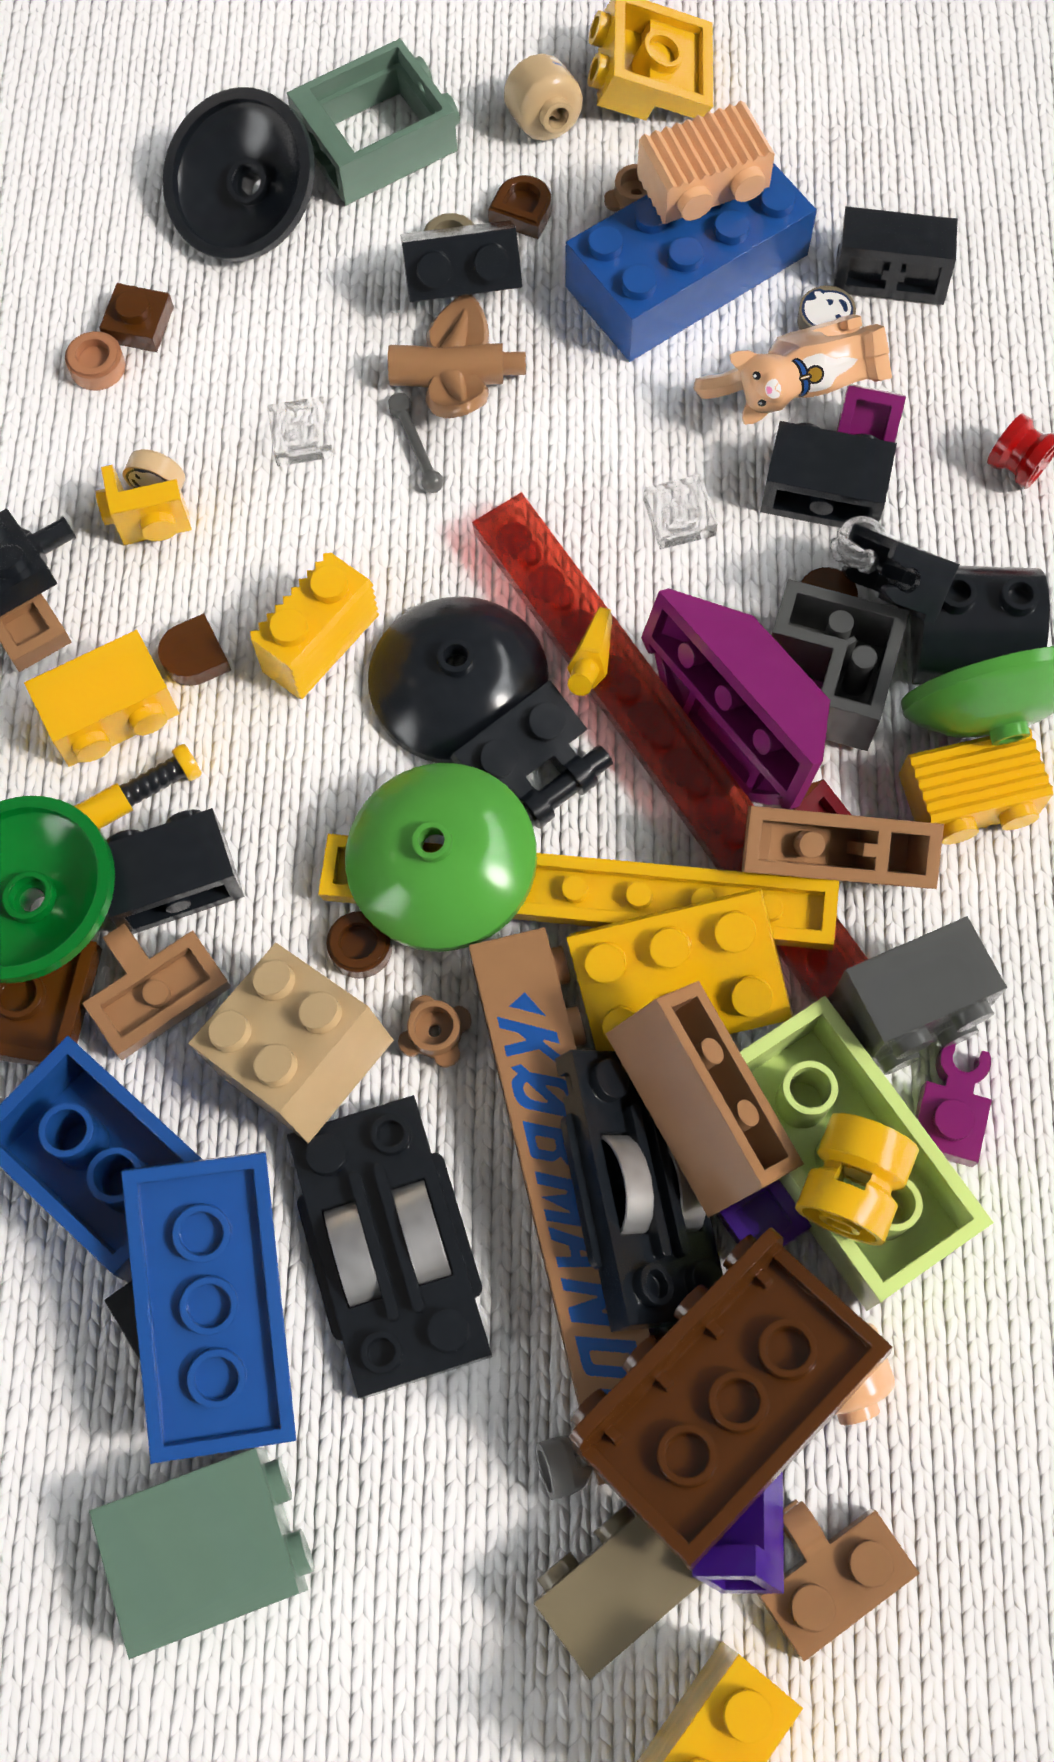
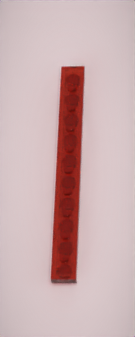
[472,492,868,1002]

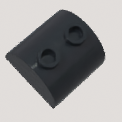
[910,565,1050,685]

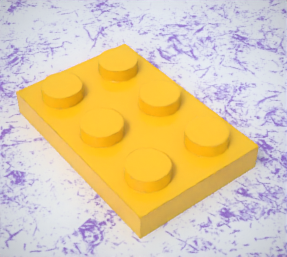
[566,887,793,1051]

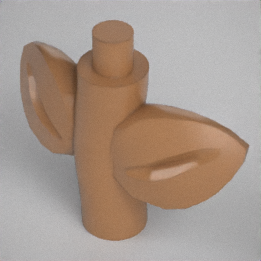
[388,294,526,418]

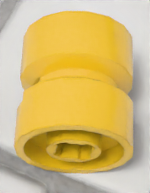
[795,1113,919,1246]

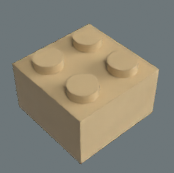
[188,942,394,1143]

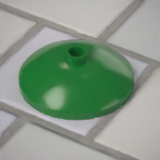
[0,796,115,983]

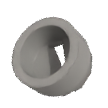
[536,1436,592,1500]

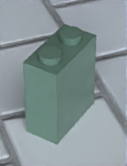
[89,1448,314,1660]

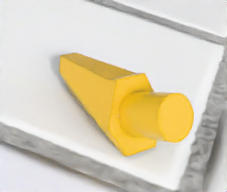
[567,607,612,696]

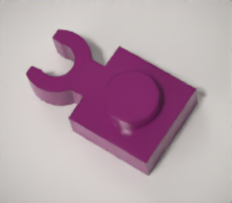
[915,1043,992,1167]

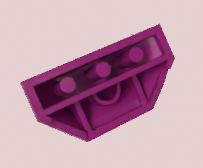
[641,588,830,809]

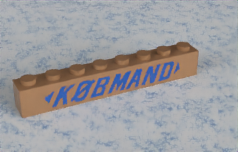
[469,927,663,1486]

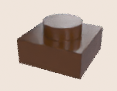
[99,283,174,353]

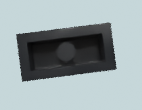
[400,220,523,302]
[760,421,897,531]
[107,808,245,934]

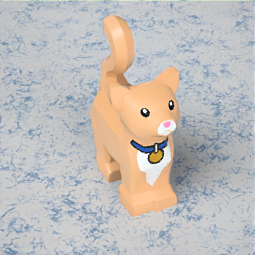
[693,314,892,425]

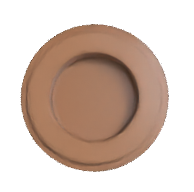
[65,331,126,391]

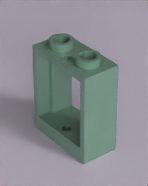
[286,38,460,206]

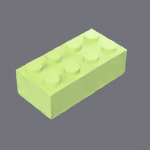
[740,996,994,1311]

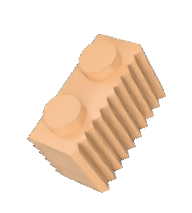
[637,100,775,224]

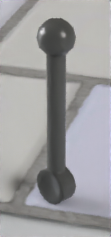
[388,393,444,493]

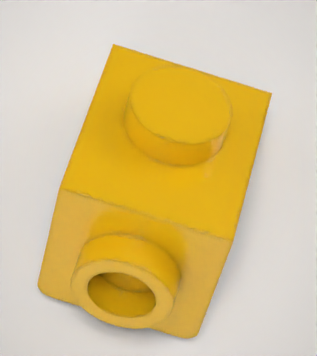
[95,464,192,545]

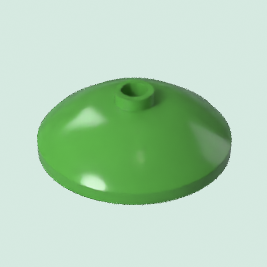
[900,646,1054,746]
[345,763,537,952]

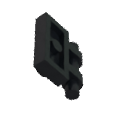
[450,680,613,829]

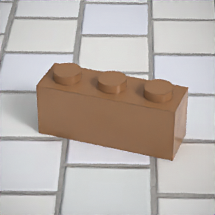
[606,981,804,1218]

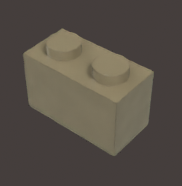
[534,1504,703,1680]

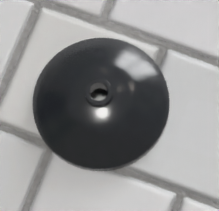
[163,87,315,262]
[368,597,549,763]

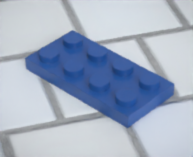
[121,1151,297,1464]

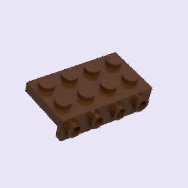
[569,1228,893,1571]

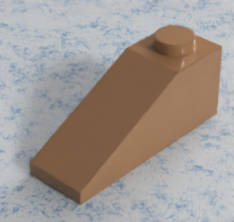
[742,806,944,889]

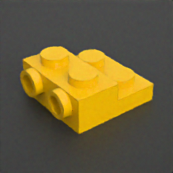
[587,0,713,121]

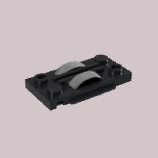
[555,1050,723,1332]
[286,1095,493,1400]

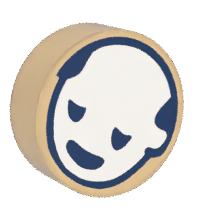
[123,449,186,490]

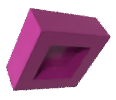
[836,384,906,443]

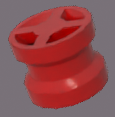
[987,413,1054,489]

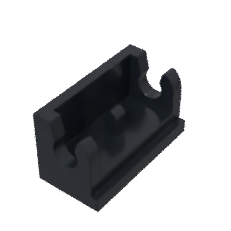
[833,206,958,305]
[842,523,960,624]

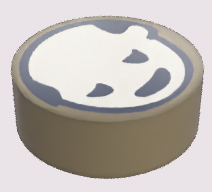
[797,286,856,330]

